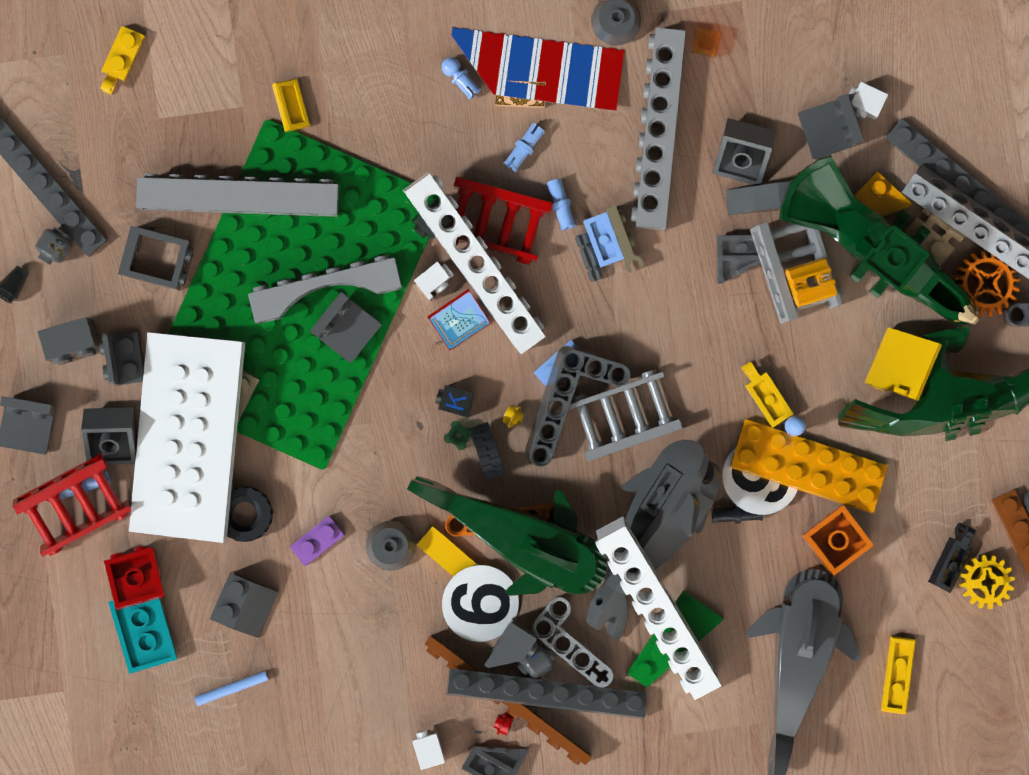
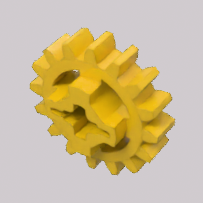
[959,555,1015,609]

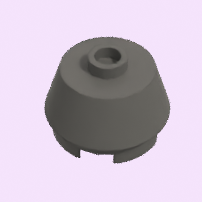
[591,0,641,46]
[366,521,416,571]

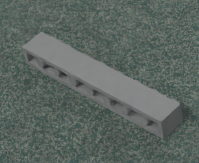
[136,174,339,217]

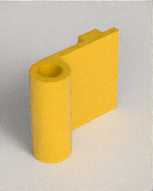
[864,327,942,401]

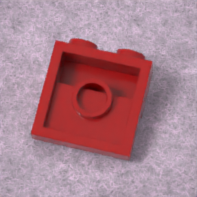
[104,545,166,610]

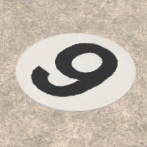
[723,449,797,515]
[442,565,519,642]

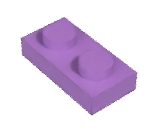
[290,516,344,566]

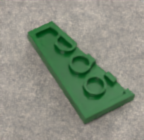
[626,591,724,687]

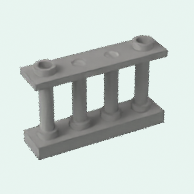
[750,222,843,324]
[569,369,683,462]

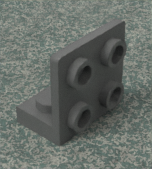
[798,94,864,160]
[310,292,381,363]
[99,332,144,386]
[0,396,56,455]

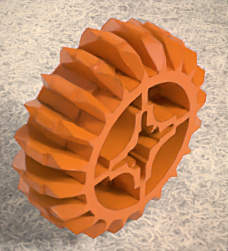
[953,250,1021,317]

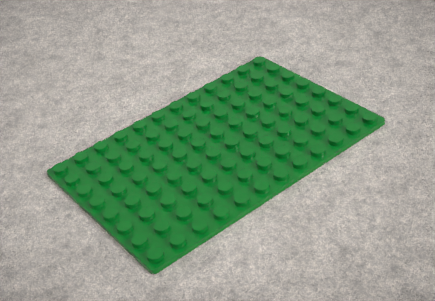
[168,120,439,470]

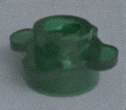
[444,421,472,450]

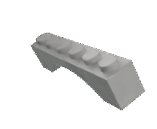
[248,255,402,324]

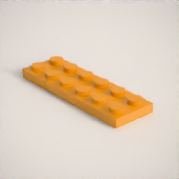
[730,419,888,514]

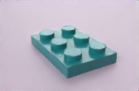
[108,598,178,674]

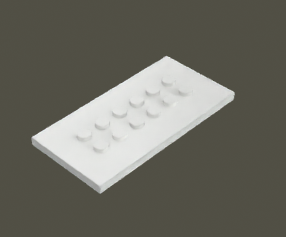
[129,333,245,543]

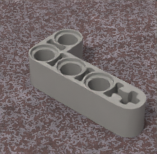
[532,596,613,688]

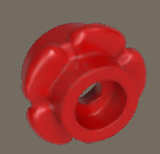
[493,711,514,736]

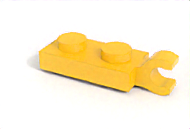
[100,26,145,95]
[741,362,793,428]

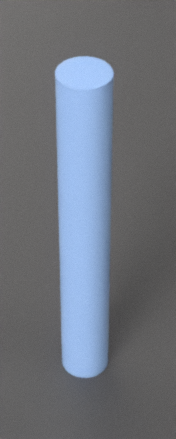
[194,671,268,706]

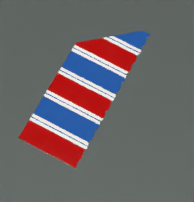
[451,27,624,111]

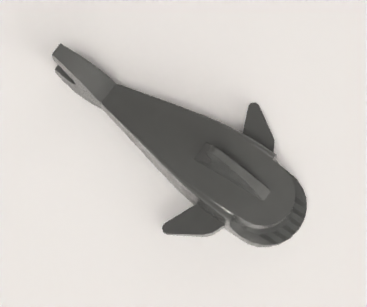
[586,440,722,640]
[746,569,860,775]

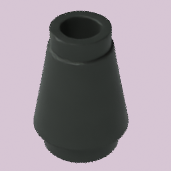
[0,266,29,304]

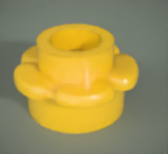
[502,404,524,428]

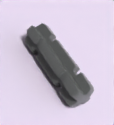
[575,233,603,282]

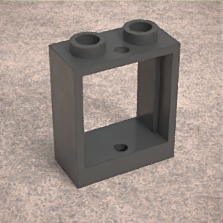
[118,226,194,291]

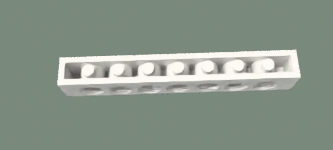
[403,173,546,354]
[595,517,721,700]

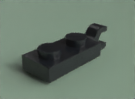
[928,523,976,593]

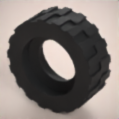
[469,422,505,480]
[227,487,273,542]

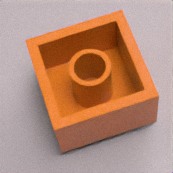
[801,505,874,576]

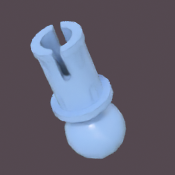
[441,57,481,100]
[784,416,806,436]

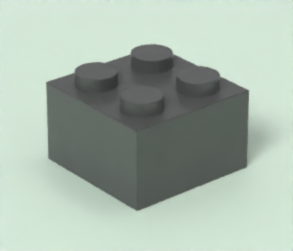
[37,317,100,365]

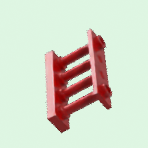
[450,177,552,265]
[12,453,131,557]

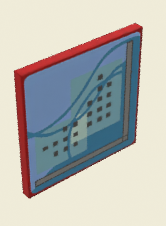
[427,289,491,351]

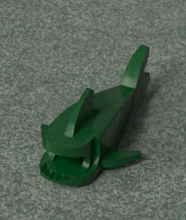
[407,476,607,596]

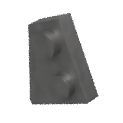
[716,235,761,284]
[461,746,529,775]

